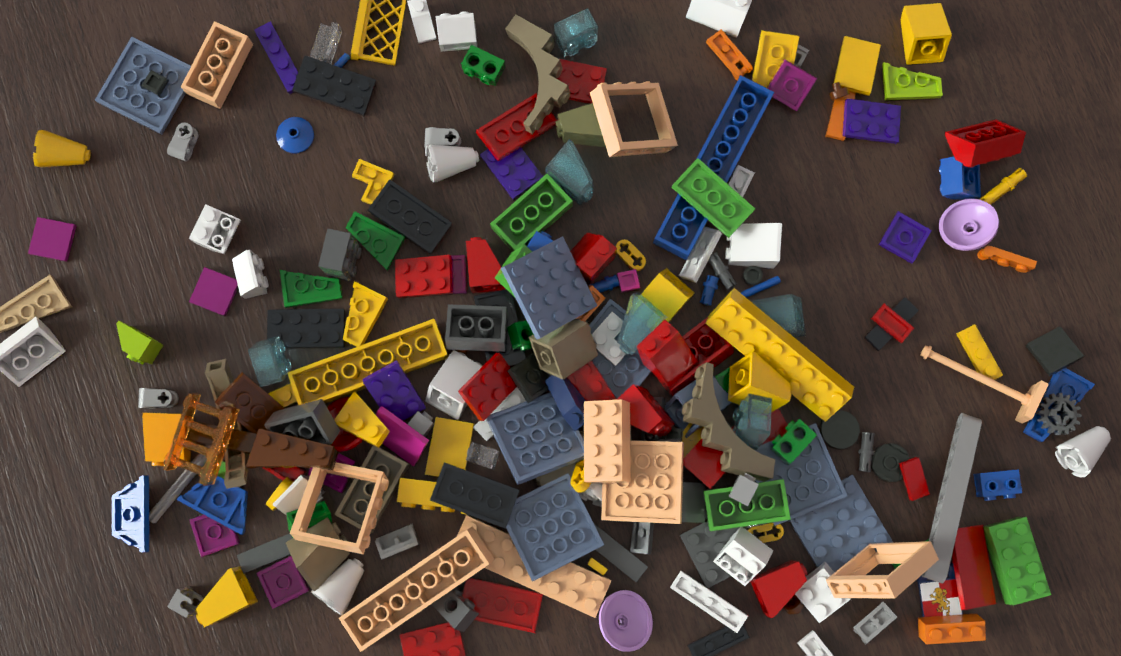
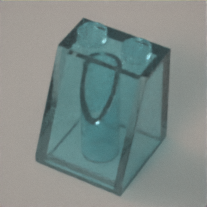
[545,139,594,205]
[617,292,667,355]
[751,294,806,337]

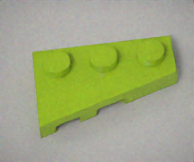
[882,62,943,100]

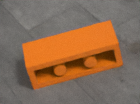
[918,613,986,644]

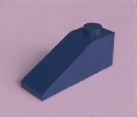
[545,375,586,431]

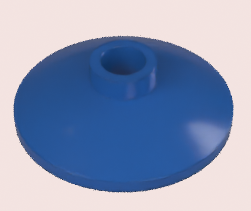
[276,117,314,154]

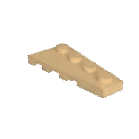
[0,275,72,333]

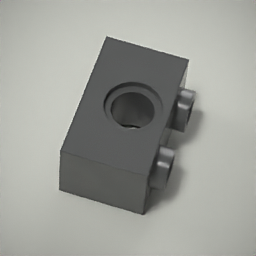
[432,587,479,632]

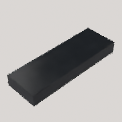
[864,297,919,351]
[687,625,750,656]

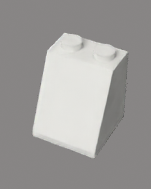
[725,223,782,269]
[425,350,483,420]

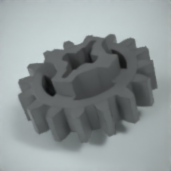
[1036,393,1082,436]

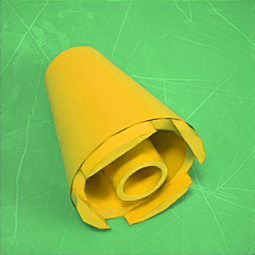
[33,130,91,167]

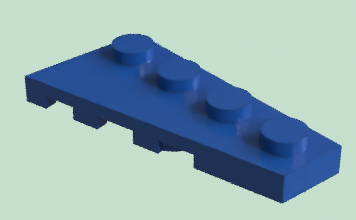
[1023,368,1095,442]

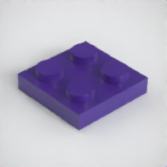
[878,211,932,264]

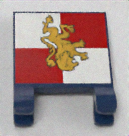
[917,562,963,617]

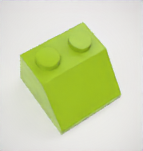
[116,320,163,365]

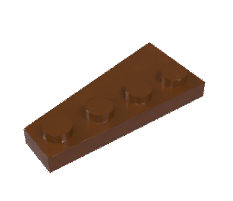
[246,429,335,468]

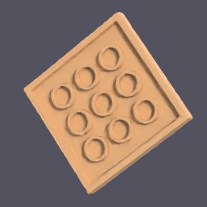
[601,441,684,524]

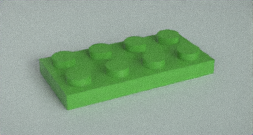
[671,158,755,238]

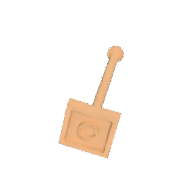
[920,345,1049,423]

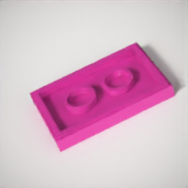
[376,406,429,466]

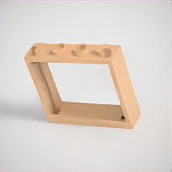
[590,81,678,157]
[290,463,389,554]
[826,541,939,598]

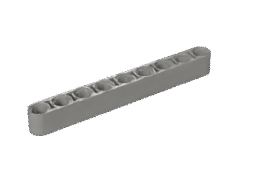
[922,413,982,584]

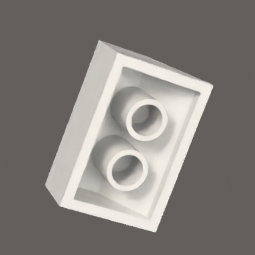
[686,0,752,38]
[0,317,66,387]

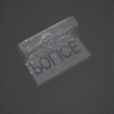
[309,22,342,64]

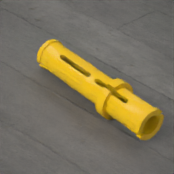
[979,168,1027,205]

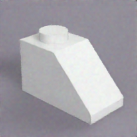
[407,0,436,44]

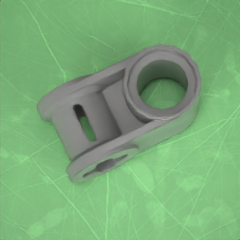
[167,123,199,162]
[424,127,461,148]
[138,388,179,408]

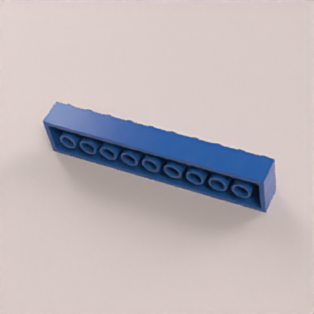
[653,75,774,261]

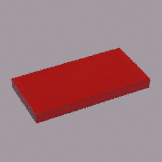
[476,93,557,162]
[952,525,996,610]
[462,577,543,633]

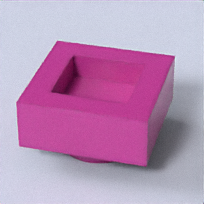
[617,269,640,293]

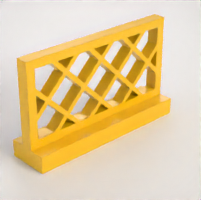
[351,0,406,66]

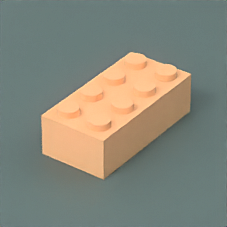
[181,21,253,109]
[584,399,631,484]

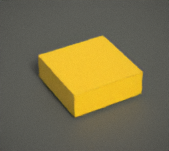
[587,557,608,575]

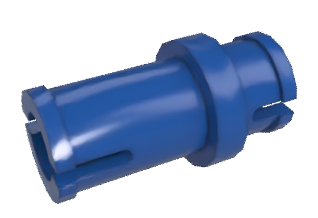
[589,274,620,293]
[699,275,719,306]

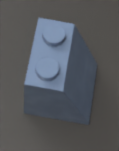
[664,376,732,438]

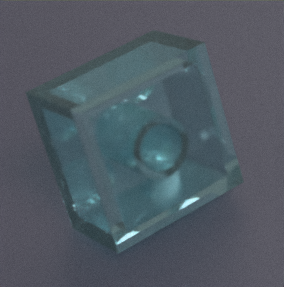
[554,8,598,57]
[248,336,291,387]
[733,394,772,450]

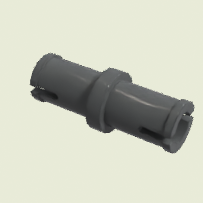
[708,252,737,291]
[858,432,875,472]

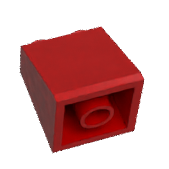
[570,233,617,285]
[466,237,506,293]
[636,320,698,389]
[616,384,675,437]
[683,439,725,489]
[750,560,807,618]

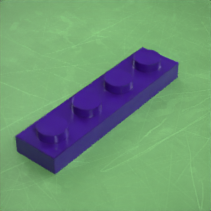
[254,21,298,94]

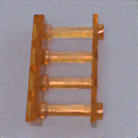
[163,393,240,486]

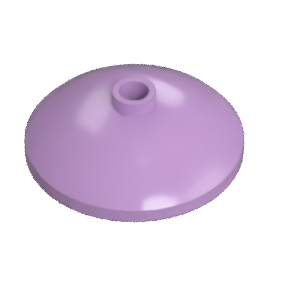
[939,199,999,251]
[599,590,653,652]

